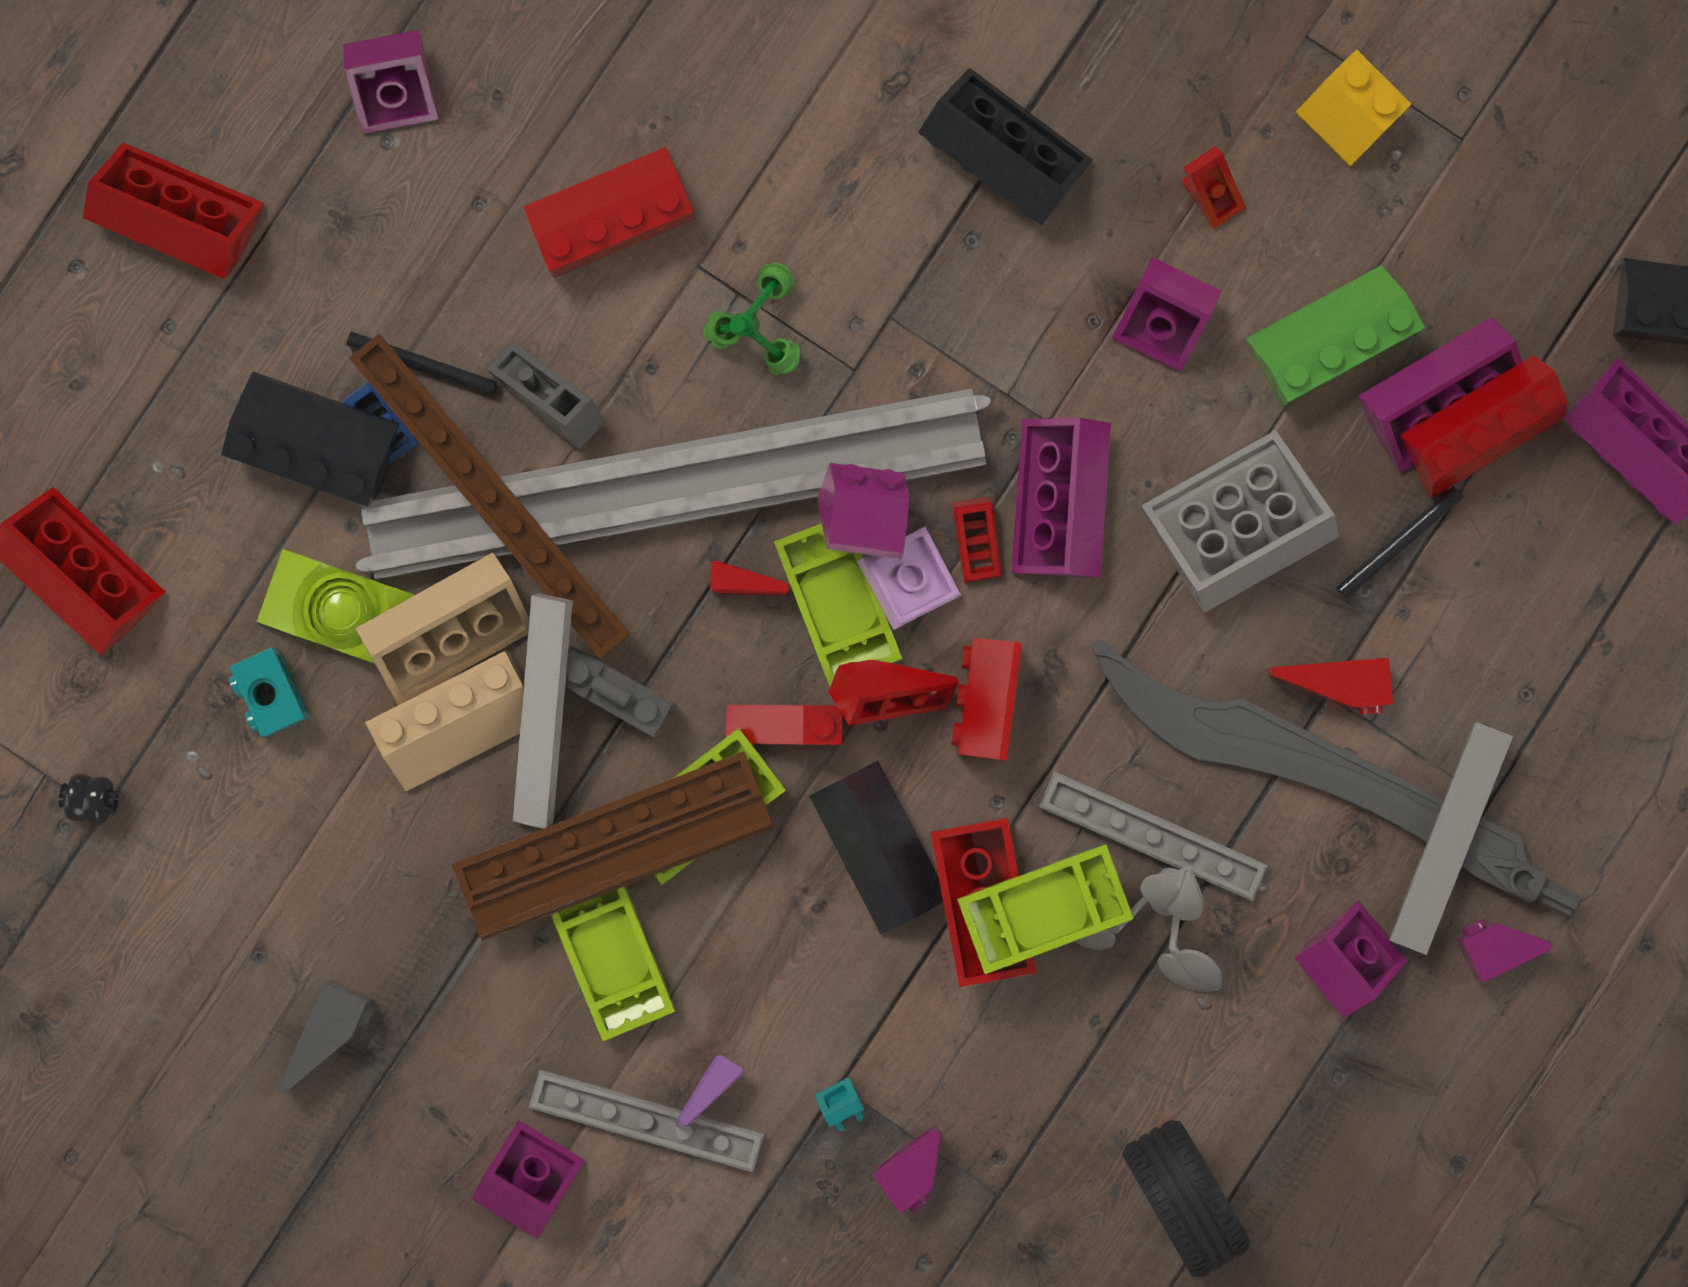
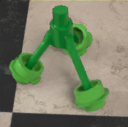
[703,262,801,375]

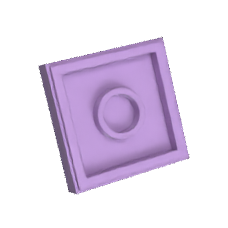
[857,527,961,630]

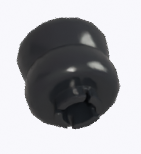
[58,773,119,825]

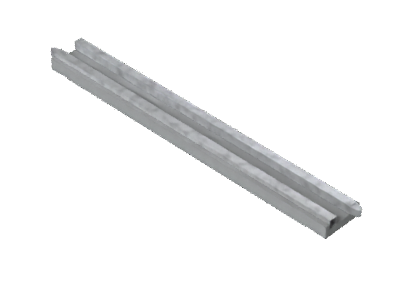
[356,389,991,580]

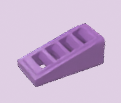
[675,1055,745,1130]

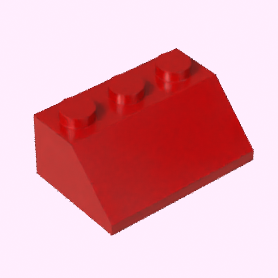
[951,638,1022,761]

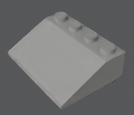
[1141,430,1339,613]

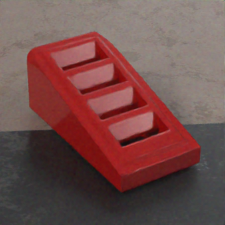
[951,497,1002,583]
[710,561,790,596]

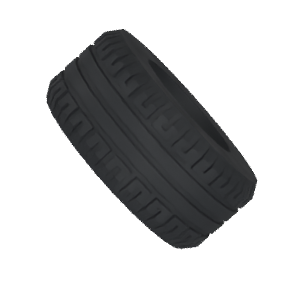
[1122,1120,1251,1277]

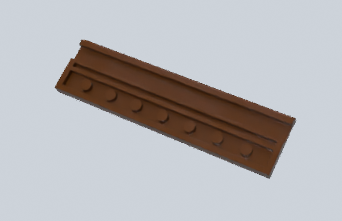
[452,751,775,941]

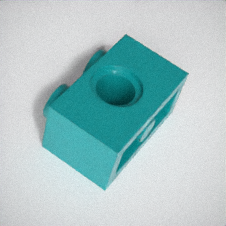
[229,647,311,738]

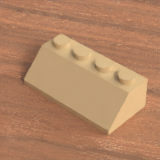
[355,552,529,705]
[365,651,524,792]

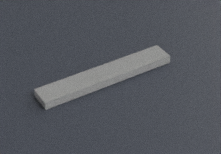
[513,593,573,829]
[1389,722,1513,955]
[1038,771,1268,901]
[529,1069,764,1172]

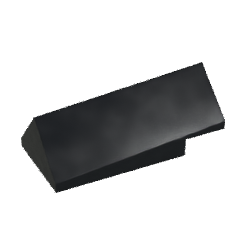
[809,760,943,934]

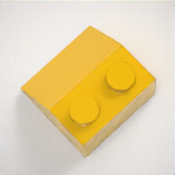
[1295,49,1412,167]

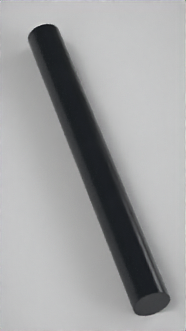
[346,331,498,396]
[1336,486,1463,599]

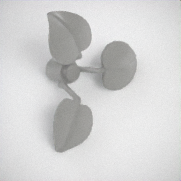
[1075,866,1222,992]

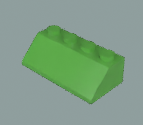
[1245,265,1425,407]

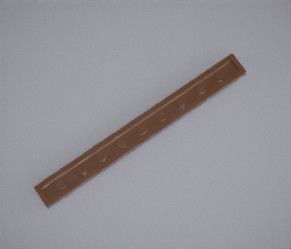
[349,333,630,659]

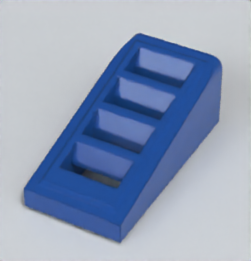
[342,381,419,465]

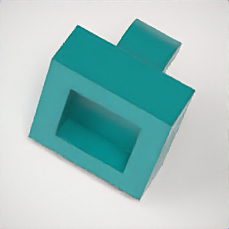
[815,1077,864,1131]

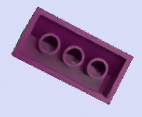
[1359,317,1522,473]
[1562,357,1688,525]
[1011,417,1111,578]

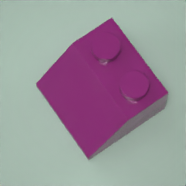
[343,30,438,134]
[1112,257,1222,372]
[817,462,910,559]
[1294,900,1408,1018]
[471,1120,585,1239]

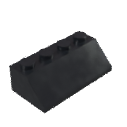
[918,68,1093,225]
[1613,258,1688,345]
[221,372,400,507]

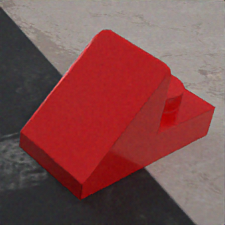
[1182,146,1246,229]

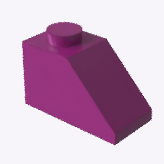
[1455,918,1553,983]
[872,1125,941,1213]

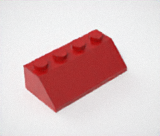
[83,142,264,279]
[523,147,696,278]
[1400,355,1568,498]
[0,487,166,655]
[931,817,1037,988]

